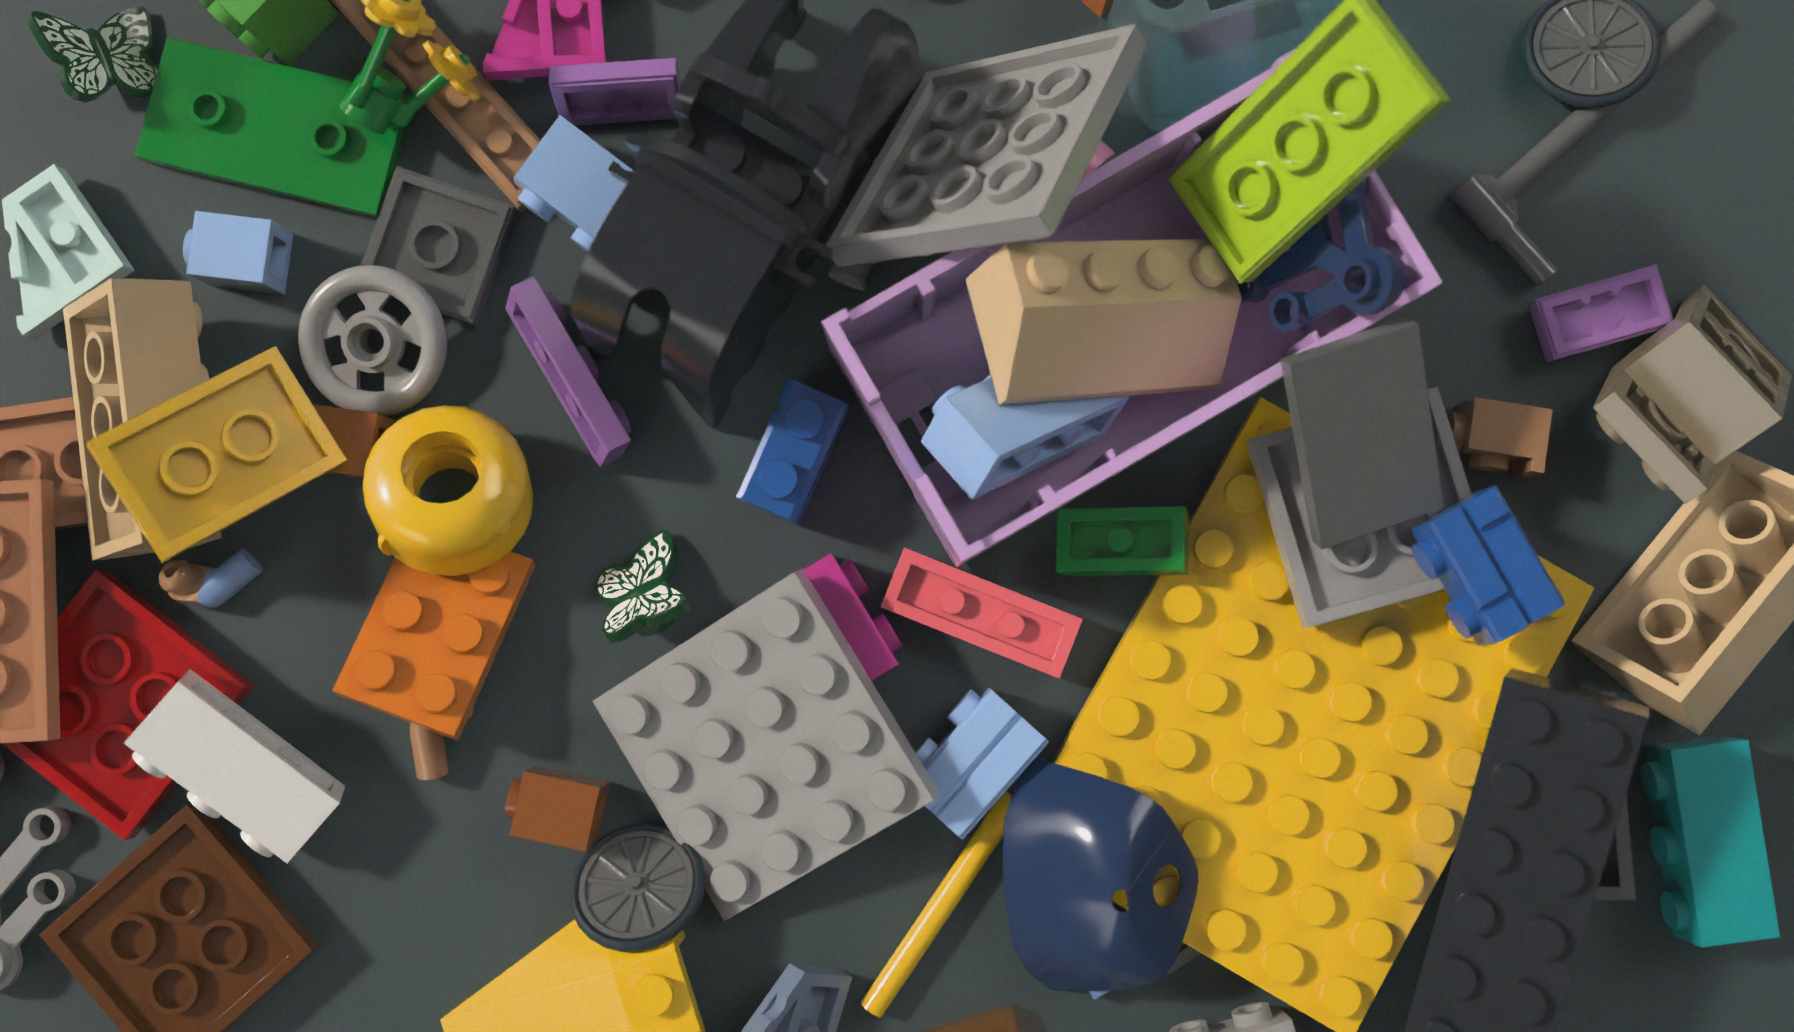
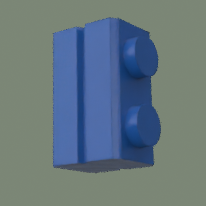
[736,378,850,526]
[1410,485,1566,644]

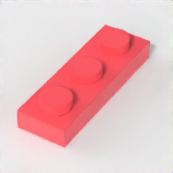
[881,548,1083,679]

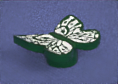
[27,6,159,103]
[595,530,692,643]

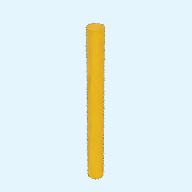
[860,791,1012,1018]

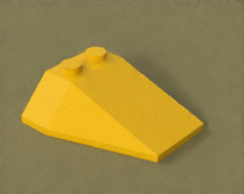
[440,919,706,1032]

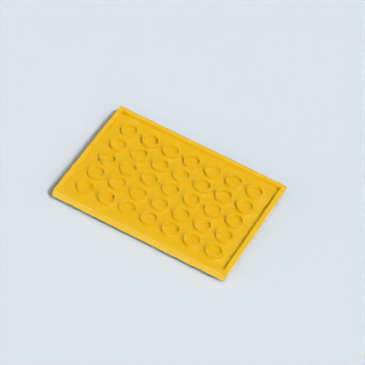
[1051,397,1595,1032]

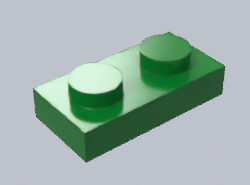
[1056,506,1189,576]

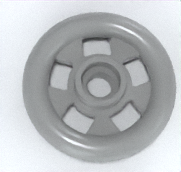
[298,265,447,416]

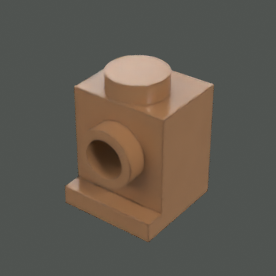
[1447,397,1553,478]

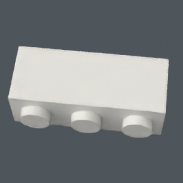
[124,669,345,863]

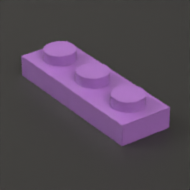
[505,276,631,468]

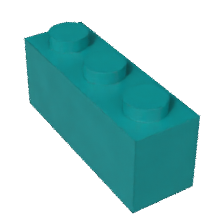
[1640,736,1780,948]

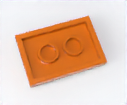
[332,551,536,741]

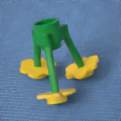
[339,0,481,134]

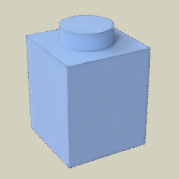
[183,211,293,295]

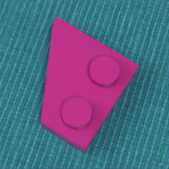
[482,0,607,81]

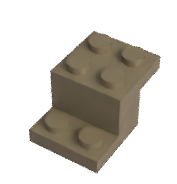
[1593,284,1792,504]

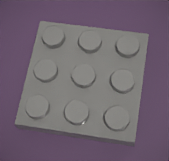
[1246,387,1471,628]

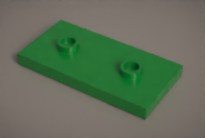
[134,37,409,218]

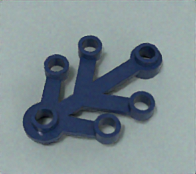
[1235,179,1405,332]

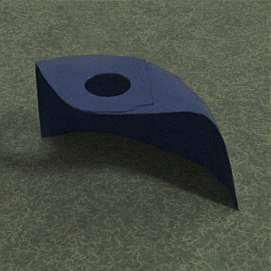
[1003,758,1199,991]

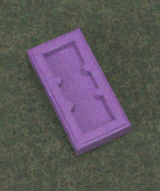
[548,58,681,126]
[1527,264,1674,363]

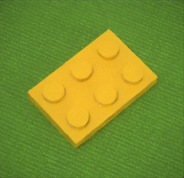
[86,346,347,563]

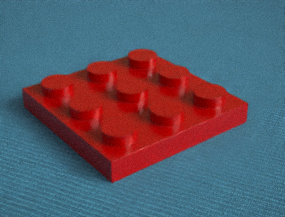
[2,569,255,840]

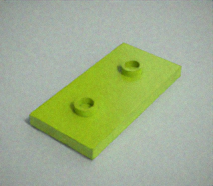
[1167,0,1451,283]

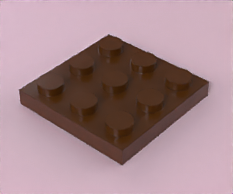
[39,803,321,1032]

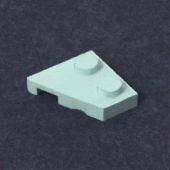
[2,164,135,339]

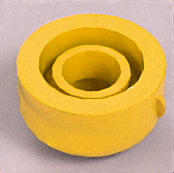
[362,405,534,576]

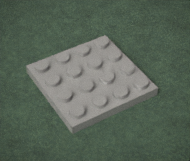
[826,24,1147,267]
[592,568,940,921]

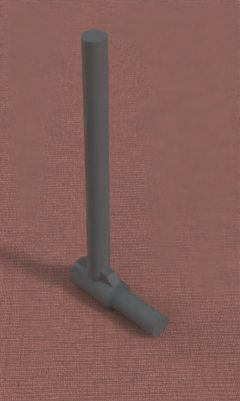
[1449,0,1719,286]

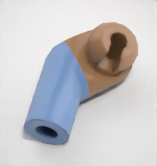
[159,548,263,608]

